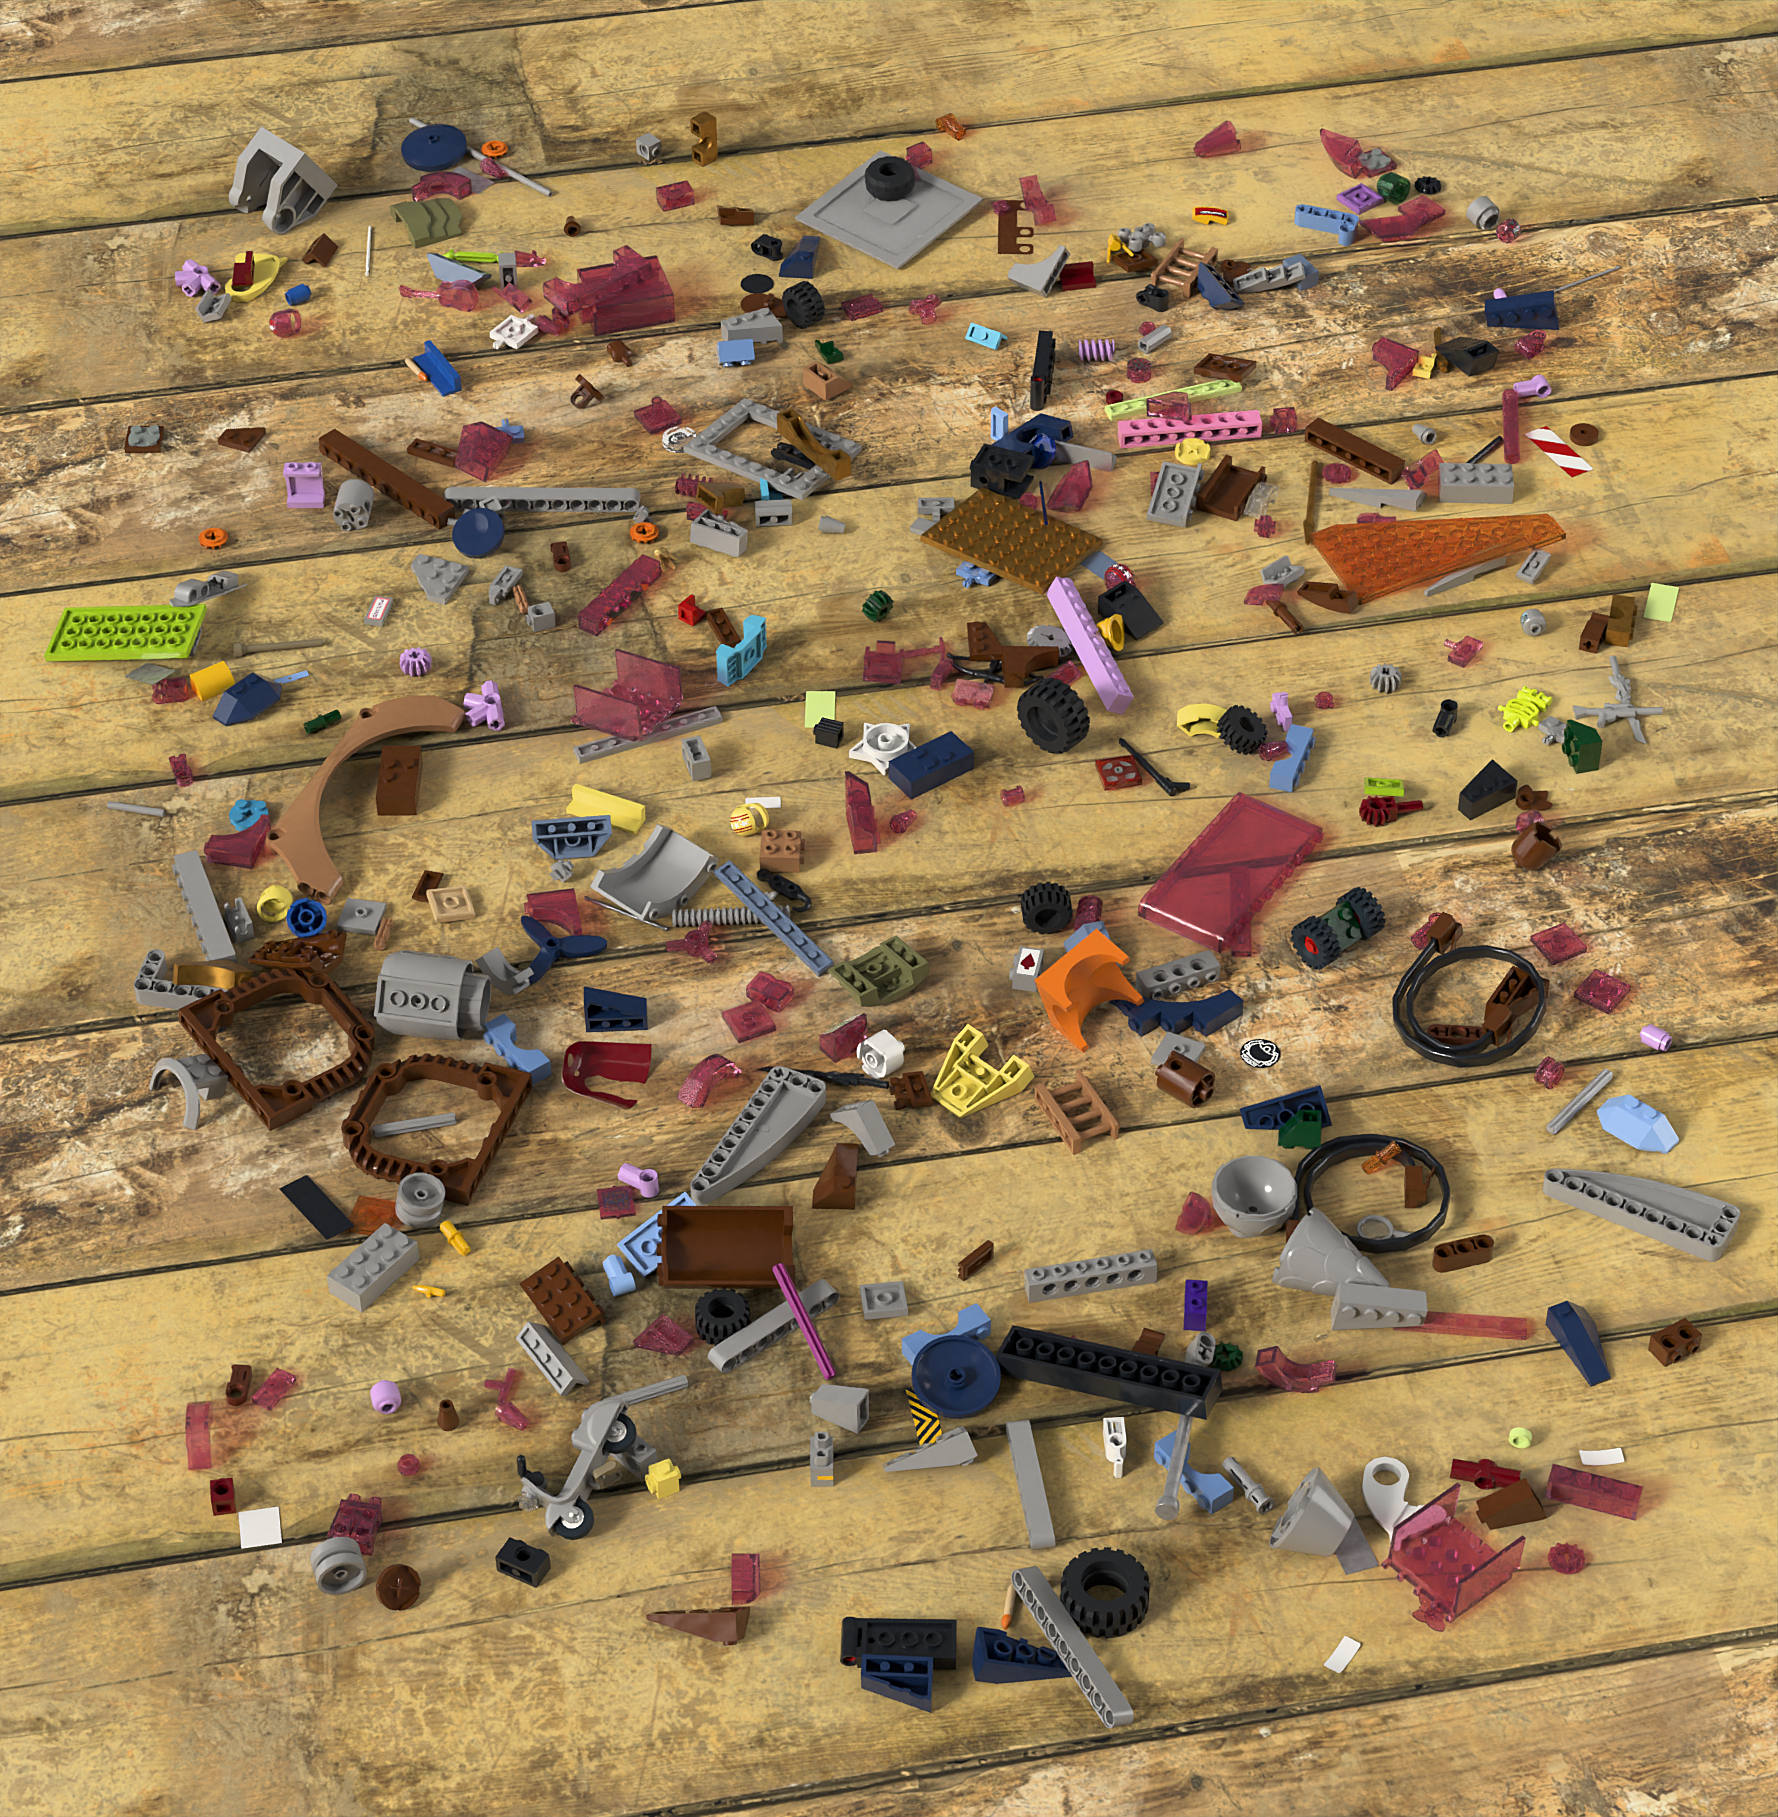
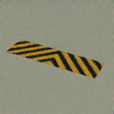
[906,1388,942,1445]

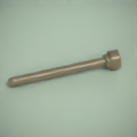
[233,639,325,657]

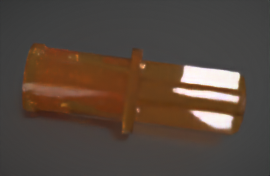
[1361,1140,1402,1174]

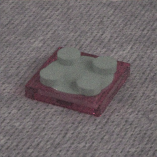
[1351,148,1397,178]

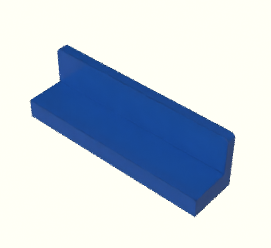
[413,340,462,397]

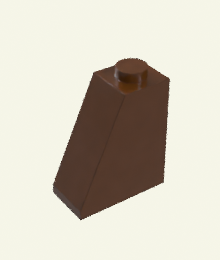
[1476,1478,1547,1530]

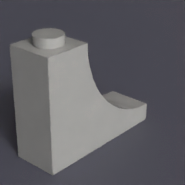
[1007,245,1070,298]
[830,1100,895,1157]

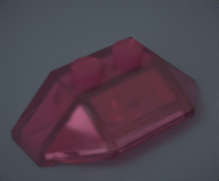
[1359,212,1428,242]
[1045,460,1093,513]

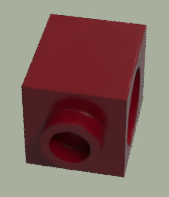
[210,1477,236,1516]

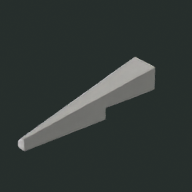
[1329,488,1426,512]
[1424,543,1507,597]

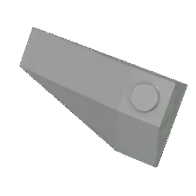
[882,1425,978,1472]

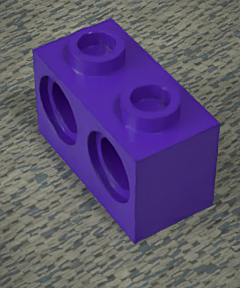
[1183,1279,1208,1331]

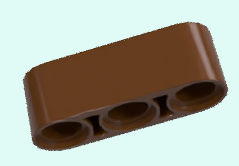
[1432,1234,1494,1273]

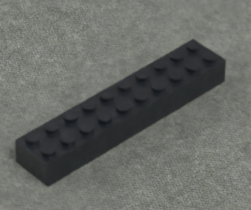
[996,1325,1222,1420]

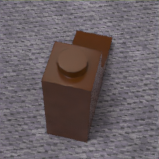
[1001,646,1059,688]

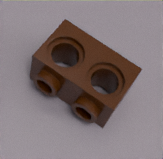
[1648,1318,1702,1367]

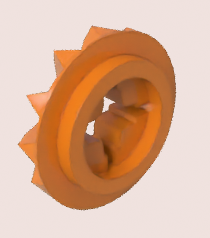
[481,141,508,159]
[630,522,659,544]
[198,528,228,550]

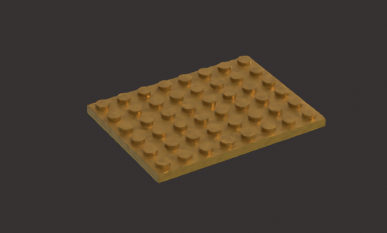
[920,487,1103,595]

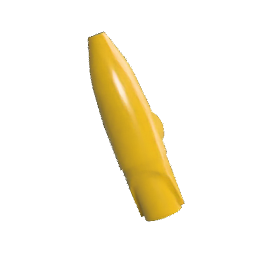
[412,1285,445,1298]

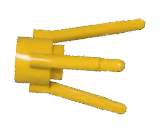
[1107,233,1134,263]

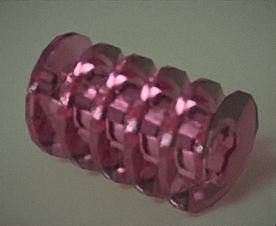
[675,472,713,498]
[1074,895,1103,931]

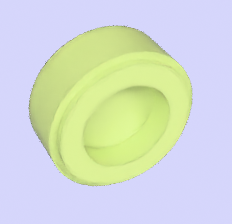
[1509,1428,1532,1449]

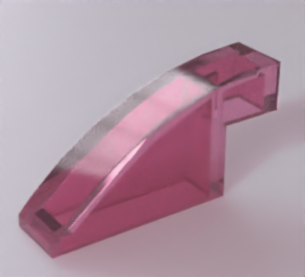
[1320,128,1363,179]

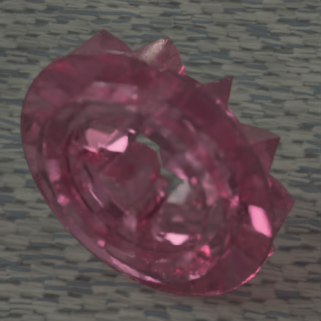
[1323,463,1351,484]
[1548,1542,1585,1574]

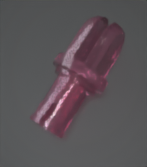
[1356,512,1397,531]

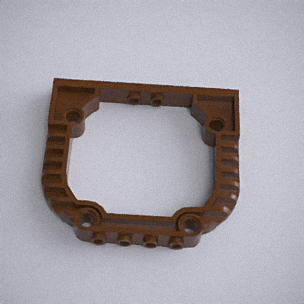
[179,968,375,1131]
[341,1053,533,1206]

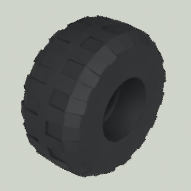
[865,156,915,201]

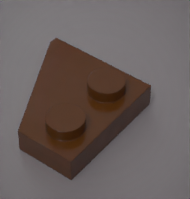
[218,427,266,453]

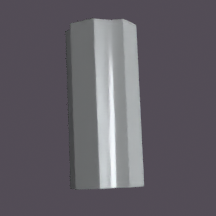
[1138,324,1172,354]

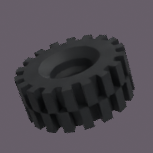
[1217,705,1268,755]

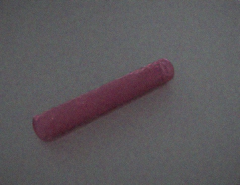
[1502,389,1520,464]

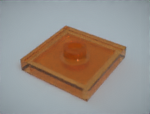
[346,1195,397,1236]

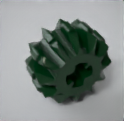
[862,590,894,622]

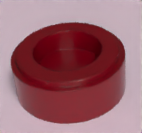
[1106,390,1123,405]

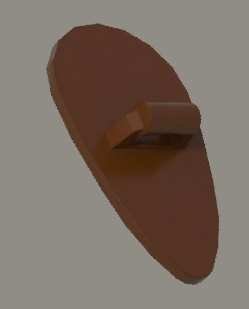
[741,293,788,318]

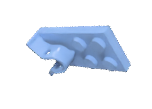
[617,1192,697,1278]

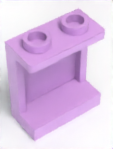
[283,462,325,508]

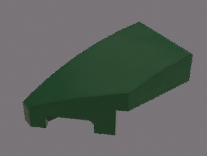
[814,340,844,364]

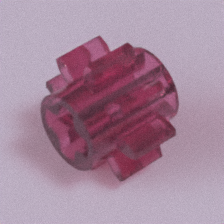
[1254,515,1276,538]

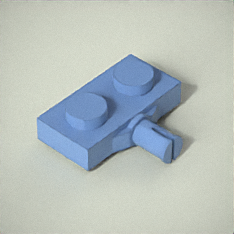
[488,419,524,445]
[956,561,997,588]

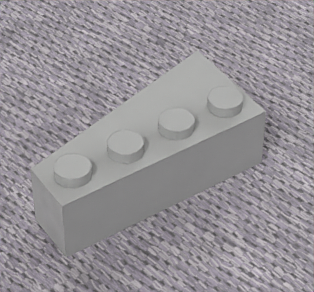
[1330,1282,1428,1330]

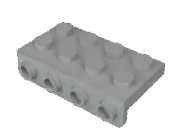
[1146,461,1205,528]

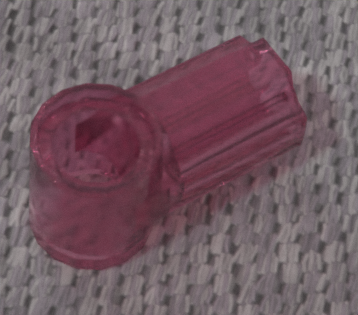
[1411,912,1441,950]

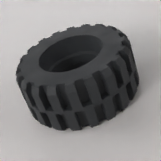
[1017,678,1090,754]
[1060,1547,1150,1638]

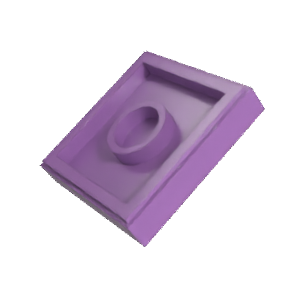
[1336,183,1384,215]

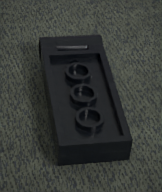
[1030,330,1056,411]
[840,1617,957,1669]

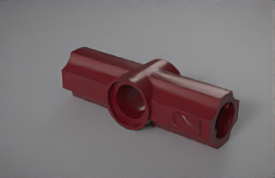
[1450,1458,1521,1490]

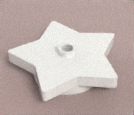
[849,723,917,775]

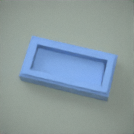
[991,407,1008,441]

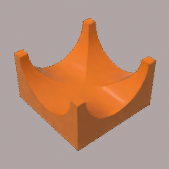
[1034,928,1144,1053]

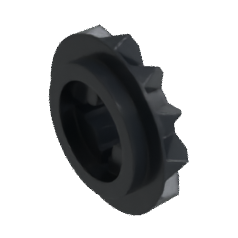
[1414,176,1441,194]

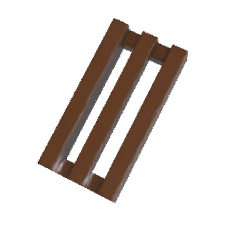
[958,1240,994,1281]

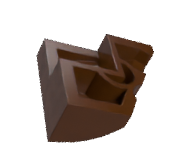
[717,205,754,225]

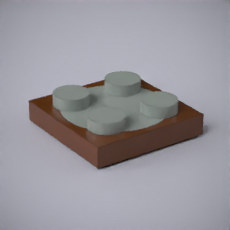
[124,425,165,453]

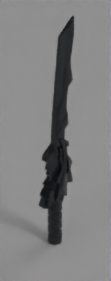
[757,1066,889,1089]

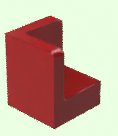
[678,594,706,626]

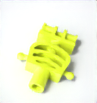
[1498,686,1552,732]

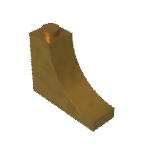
[696,482,746,515]
[173,959,253,990]

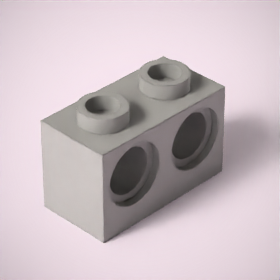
[681,735,711,781]
[610,1435,657,1480]

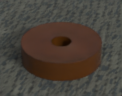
[1569,423,1599,446]

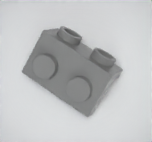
[195,289,232,323]
[1260,555,1305,590]

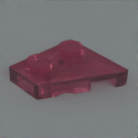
[633,1314,694,1356]

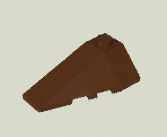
[812,1143,859,1210]
[647,1606,750,1646]

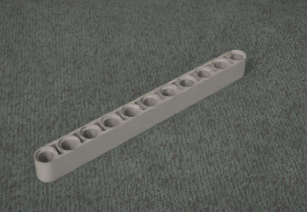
[444,487,641,512]

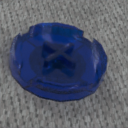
[1028,434,1056,470]

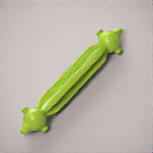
[442,249,503,263]

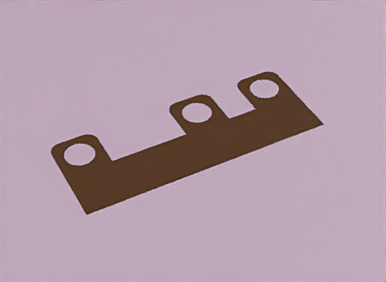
[998,200,1034,254]

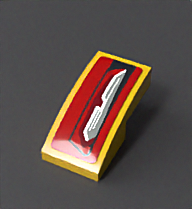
[1192,206,1228,225]

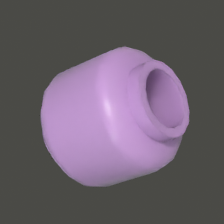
[370,1380,401,1414]

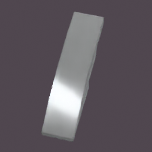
[1233,262,1306,294]

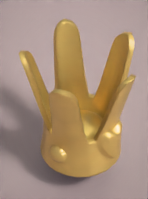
[654,547,678,573]

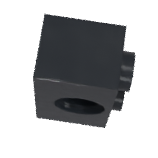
[495,1537,551,1588]

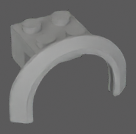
[149,1053,228,1130]

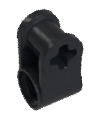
[751,234,783,261]
[1136,284,1169,312]

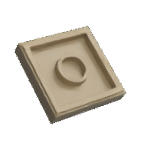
[426,885,476,923]

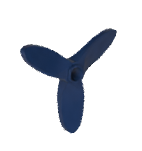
[521,916,607,986]

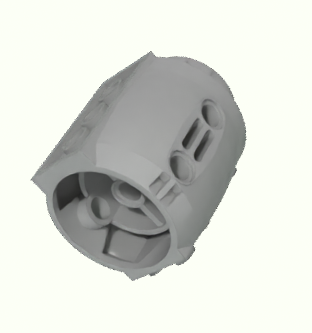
[374,950,491,1041]

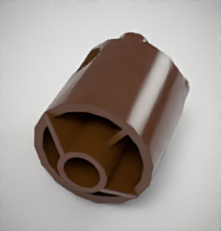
[1155,1050,1215,1109]

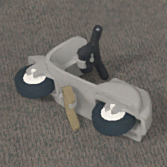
[517,1399,637,1540]

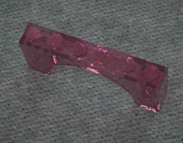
[543,245,652,316]

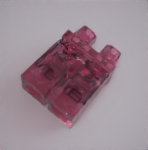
[327,1493,383,1556]

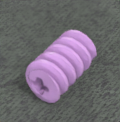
[1079,339,1114,362]

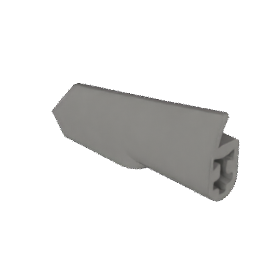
[169,570,247,607]

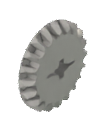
[1026,624,1074,657]

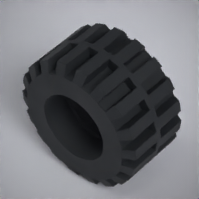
[782,281,825,329]
[1020,882,1073,935]
[695,1288,751,1346]

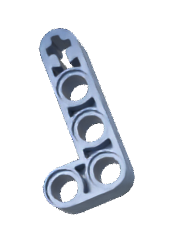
[1294,204,1359,246]

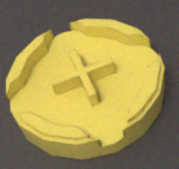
[1175,438,1211,465]

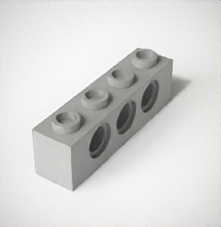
[1136,950,1221,1000]

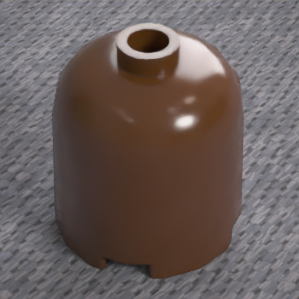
[1511,820,1562,871]

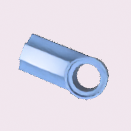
[603,1254,636,1297]

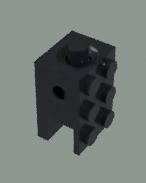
[970,443,1034,500]

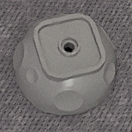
[1211,1155,1297,1238]

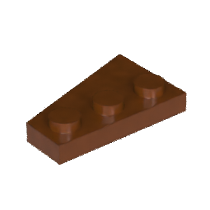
[967,621,1002,661]

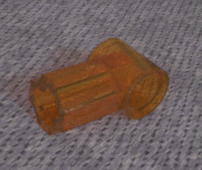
[935,113,966,141]

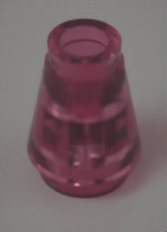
[480,157,504,179]
[534,315,561,336]
[1258,741,1288,761]
[890,809,917,833]
[495,1401,529,1431]

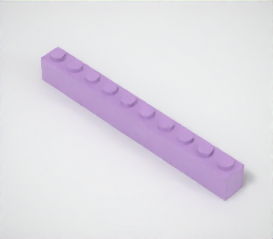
[1046,576,1134,714]

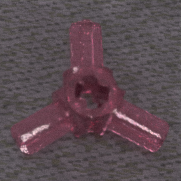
[666,921,717,964]

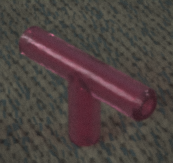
[484,1368,516,1406]

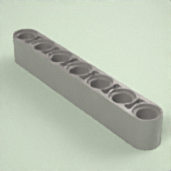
[708,1279,840,1374]
[1006,1419,1055,1550]

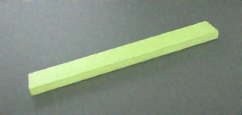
[1105,379,1242,421]

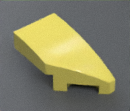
[1412,353,1437,378]

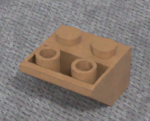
[803,361,853,401]

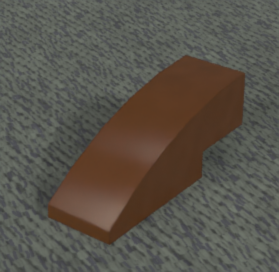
[1297,581,1359,614]

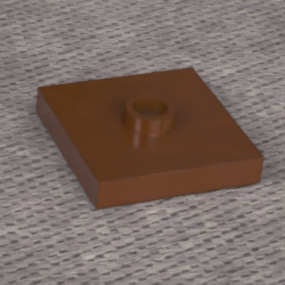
[1112,249,1158,273]

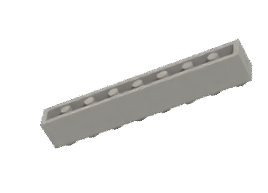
[172,850,237,963]

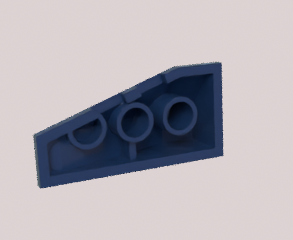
[779,236,820,279]
[1545,1301,1610,1387]

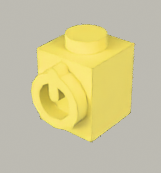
[645,1458,681,1499]

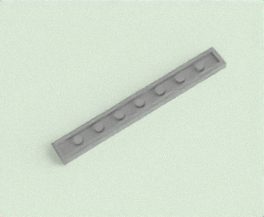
[573,706,723,764]

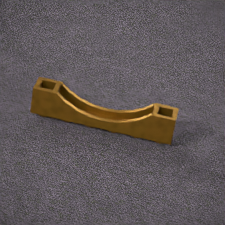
[777,408,851,481]

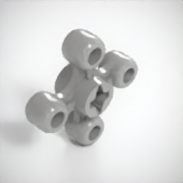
[1118,223,1166,252]

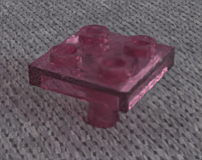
[634,397,682,435]

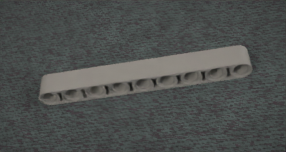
[1011,1566,1134,1729]

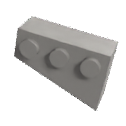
[721,307,783,344]

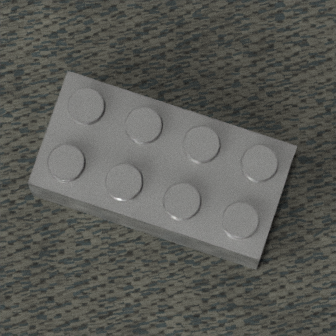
[1438,463,1514,504]
[327,1223,420,1312]

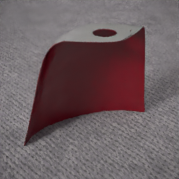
[562,1041,652,1110]

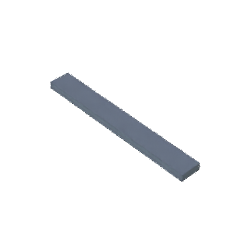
[714,860,834,977]

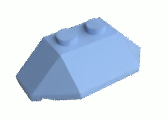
[1597,1094,1679,1154]

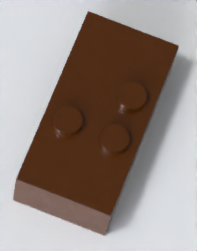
[376,746,423,816]

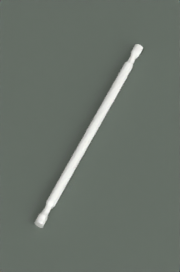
[365,226,372,276]

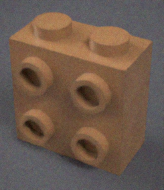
[760,830,805,872]

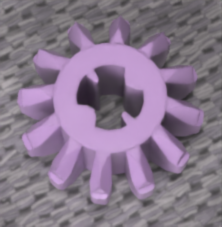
[400,647,432,677]

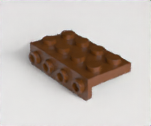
[519,1256,606,1345]

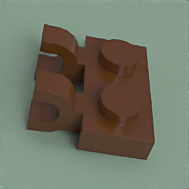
[889,1071,933,1110]

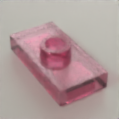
[252,1368,296,1411]

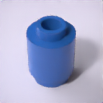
[285,283,312,306]

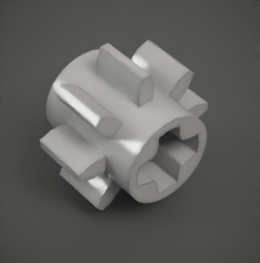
[549,858,574,882]

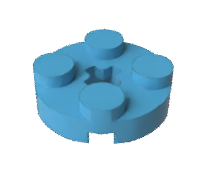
[229,799,269,833]

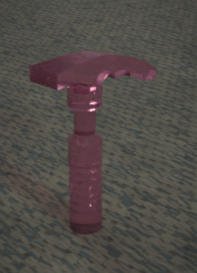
[904,637,945,667]

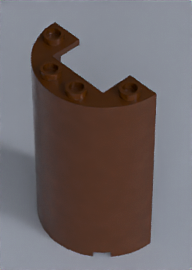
[657,1206,796,1289]

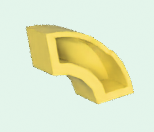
[1177,704,1227,738]

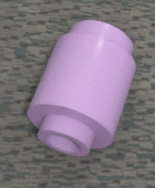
[1640,1024,1672,1051]

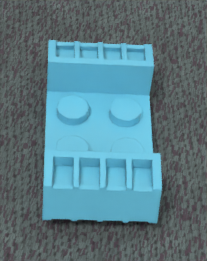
[716,615,767,687]

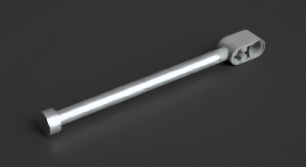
[1155,1331,1216,1520]

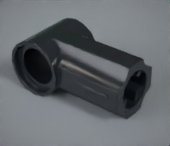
[1432,699,1458,738]

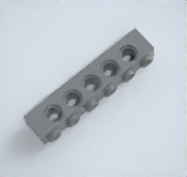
[1024,1249,1157,1303]

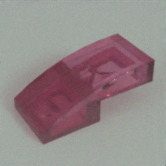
[1244,584,1284,605]

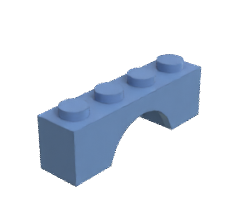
[1269,724,1316,793]
[483,1014,551,1085]
[902,1303,991,1366]
[1154,1430,1234,1515]

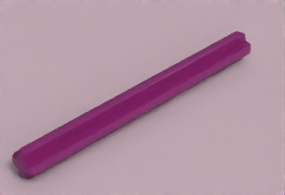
[773,1263,836,1380]

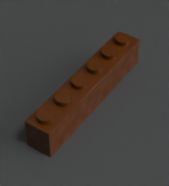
[1305,417,1405,485]

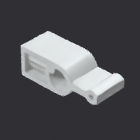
[1103,1417,1127,1478]

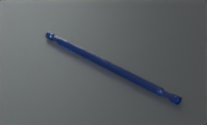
[1039,481,1048,526]

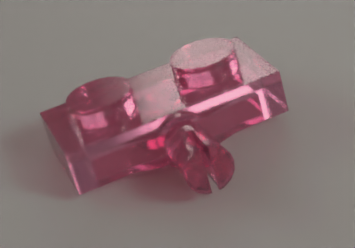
[1444,635,1483,668]

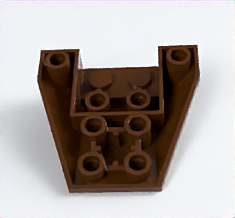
[248,930,347,975]

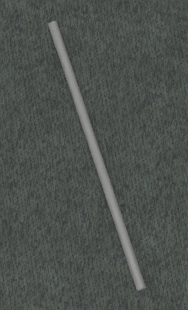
[409,117,553,197]

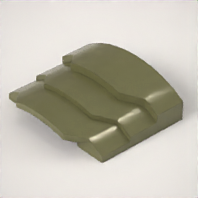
[389,198,463,249]
[828,935,930,1007]

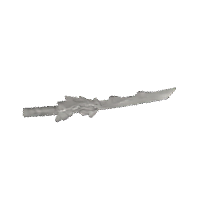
[1609,655,1647,744]

